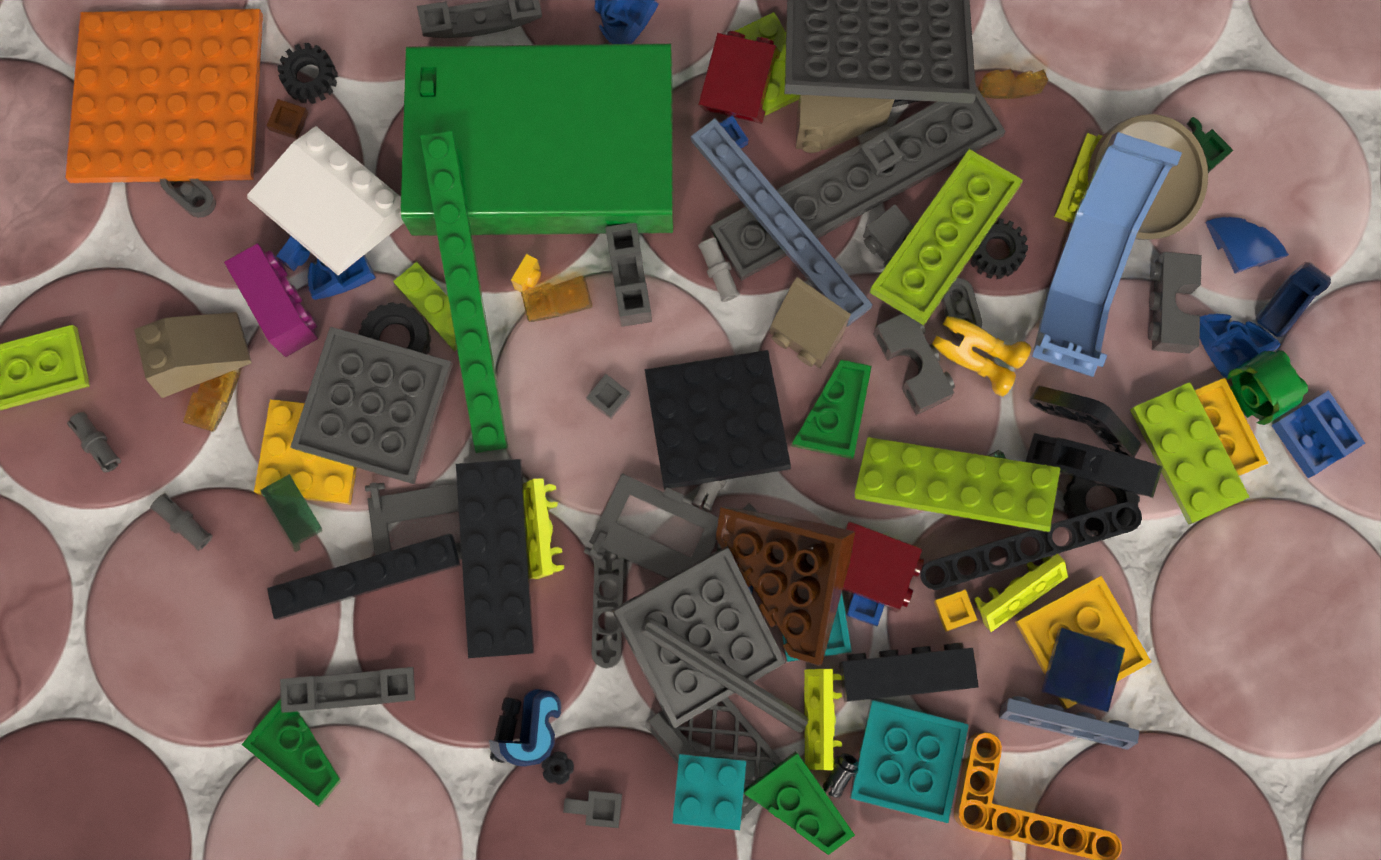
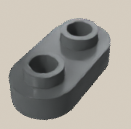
[160,179,216,218]
[941,278,982,340]

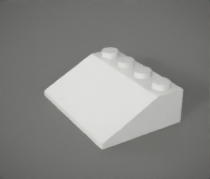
[247,126,404,275]

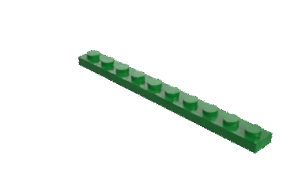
[420,131,508,453]

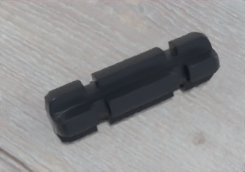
[490,697,521,763]

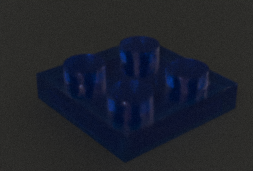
[1041,628,1125,712]

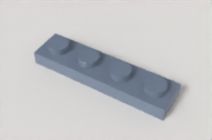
[999,696,1139,750]

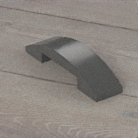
[417,0,542,38]
[280,667,416,713]

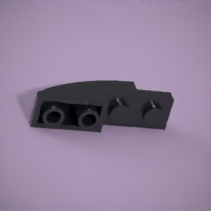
[1025,433,1162,498]

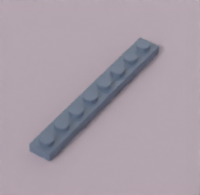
[691,118,873,327]

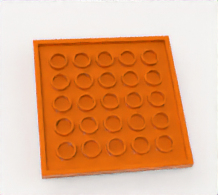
[65,9,263,183]

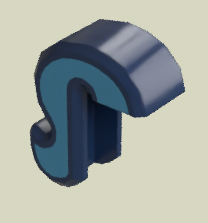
[1256,261,1331,337]
[489,689,561,767]

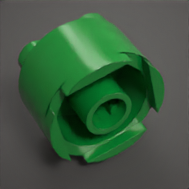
[1227,350,1308,425]

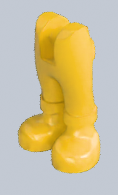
[932,316,1031,397]

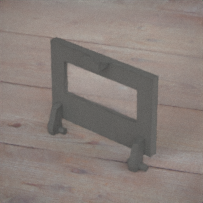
[584,474,719,579]
[365,482,462,560]

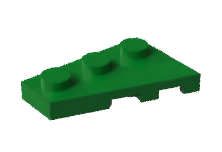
[744,751,855,855]

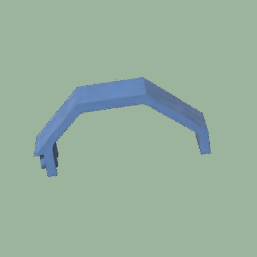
[1032,132,1182,377]

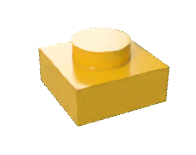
[511,254,541,294]
[933,589,977,632]

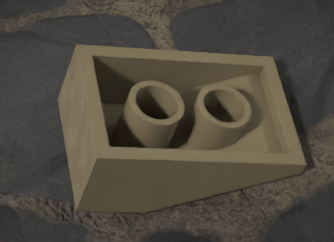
[796,95,894,153]
[769,277,851,368]
[134,312,252,398]

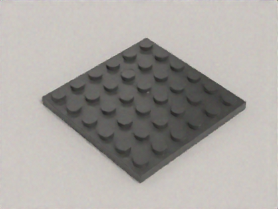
[784,0,976,103]

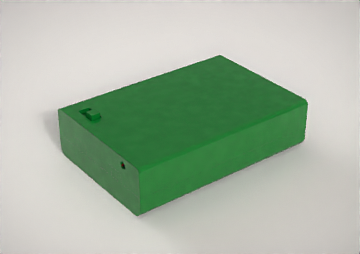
[401,43,673,236]

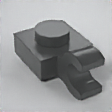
[563,790,622,828]

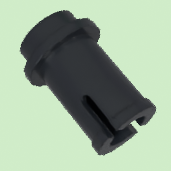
[822,753,859,798]

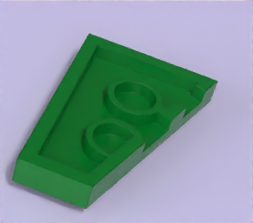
[791,360,872,459]
[241,699,341,807]

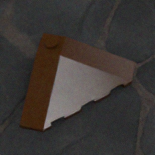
[716,506,855,665]

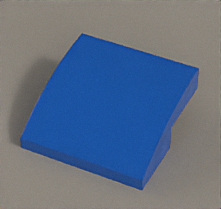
[1271,390,1365,478]

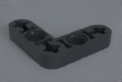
[1029,386,1142,458]

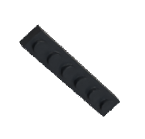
[267,534,461,620]

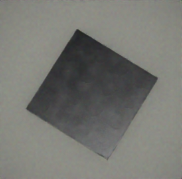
[644,350,791,490]

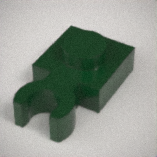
[1187,117,1233,173]

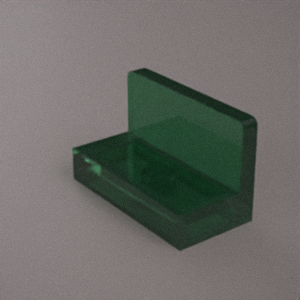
[260,474,322,552]

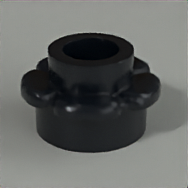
[541,751,574,785]

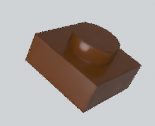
[266,99,309,139]

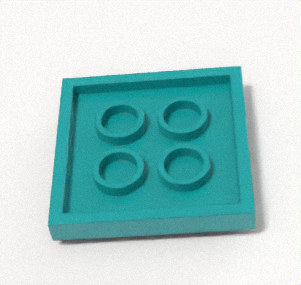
[849,700,969,823]

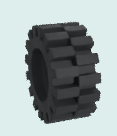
[278,43,338,104]
[970,218,1028,279]

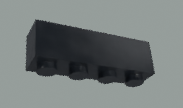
[839,642,979,702]

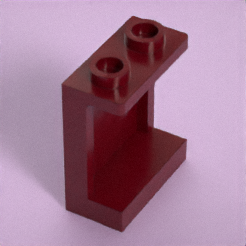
[698,31,781,124]
[843,521,924,612]

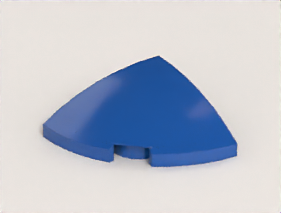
[595,0,659,44]
[1205,217,1289,274]
[308,255,376,300]
[1199,314,1281,379]

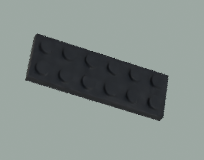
[456,459,534,659]

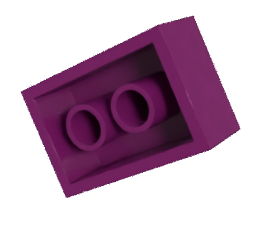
[224,243,318,357]

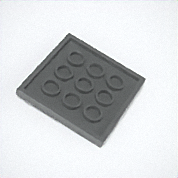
[290,327,453,485]
[611,547,786,728]

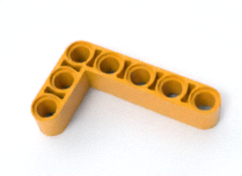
[954,733,1122,860]

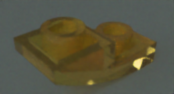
[978,69,1048,99]
[521,276,593,322]
[183,371,240,432]

